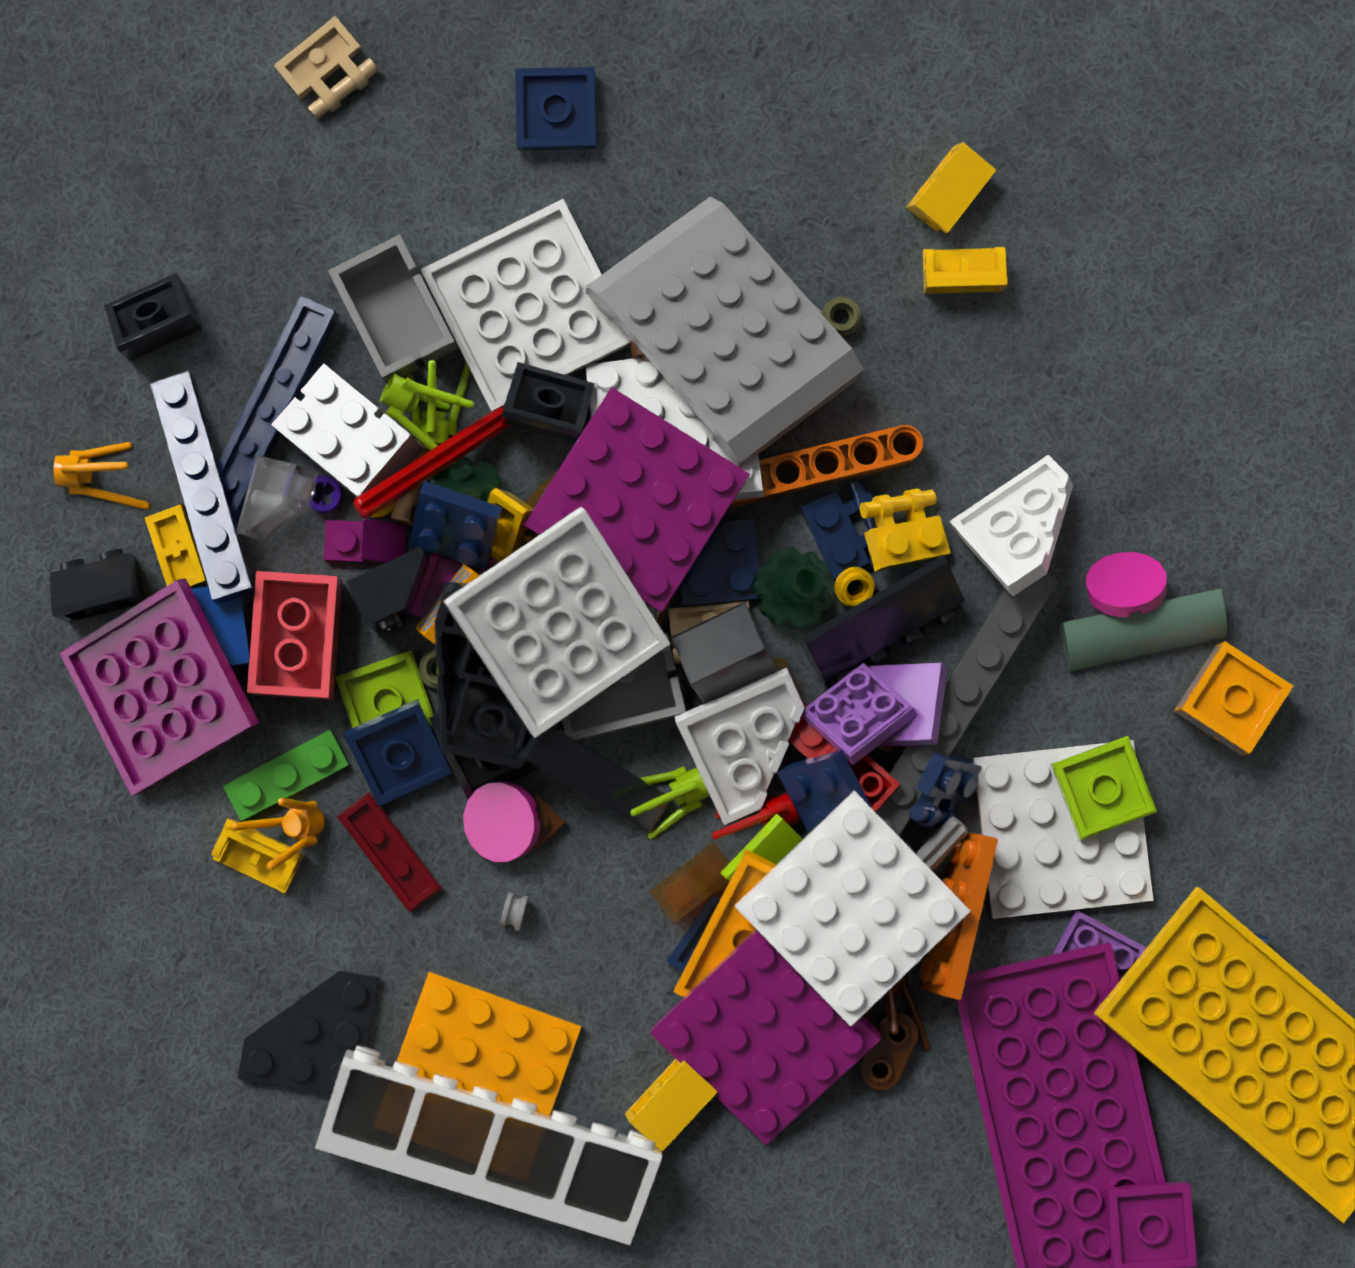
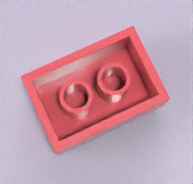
[247,571,343,701]

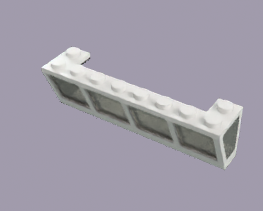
[315,1045,663,1245]

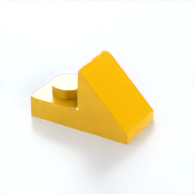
[488,488,534,562]

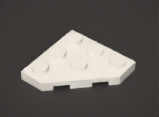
[949,455,1073,596]
[675,668,804,825]

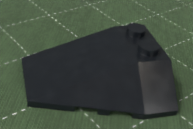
[434,582,532,769]

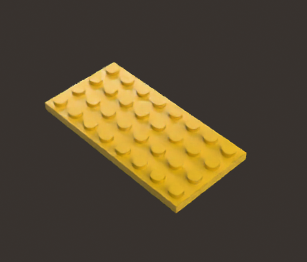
[1093,887,1355,1223]

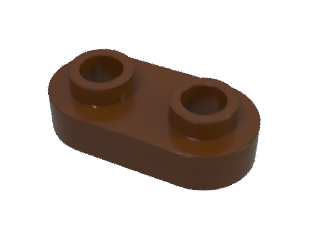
[860,1011,919,1090]

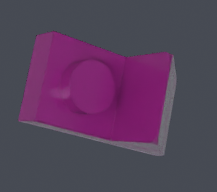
[324,519,407,564]

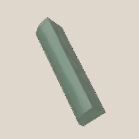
[1058,588,1227,672]

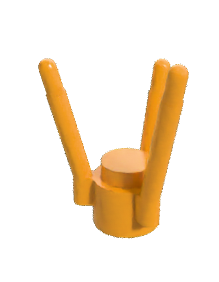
[53,442,151,509]
[231,798,325,870]

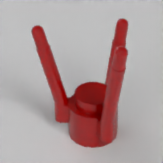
[712,793,800,840]

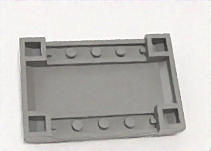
[586,197,864,468]

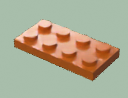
[919,833,998,1000]

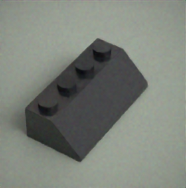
[799,555,965,685]

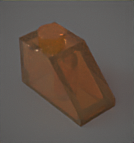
[650,842,730,924]

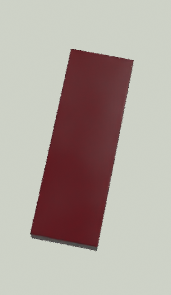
[337,792,442,913]

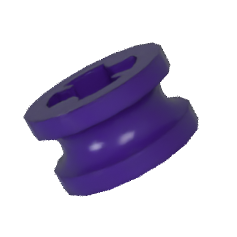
[305,476,343,513]

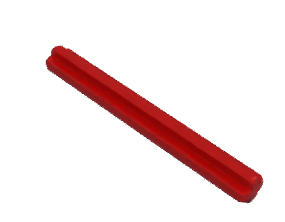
[354,406,512,518]

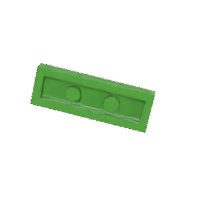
[223,730,350,822]

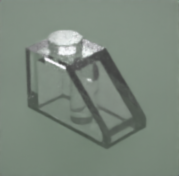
[237,455,318,541]

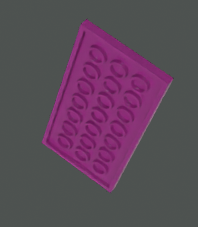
[955,942,1166,1268]

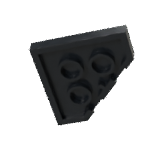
[237,971,379,1099]

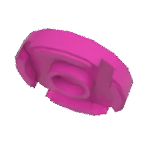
[1086,552,1167,617]
[463,781,541,862]

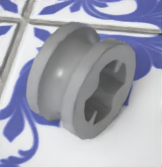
[500,892,528,931]

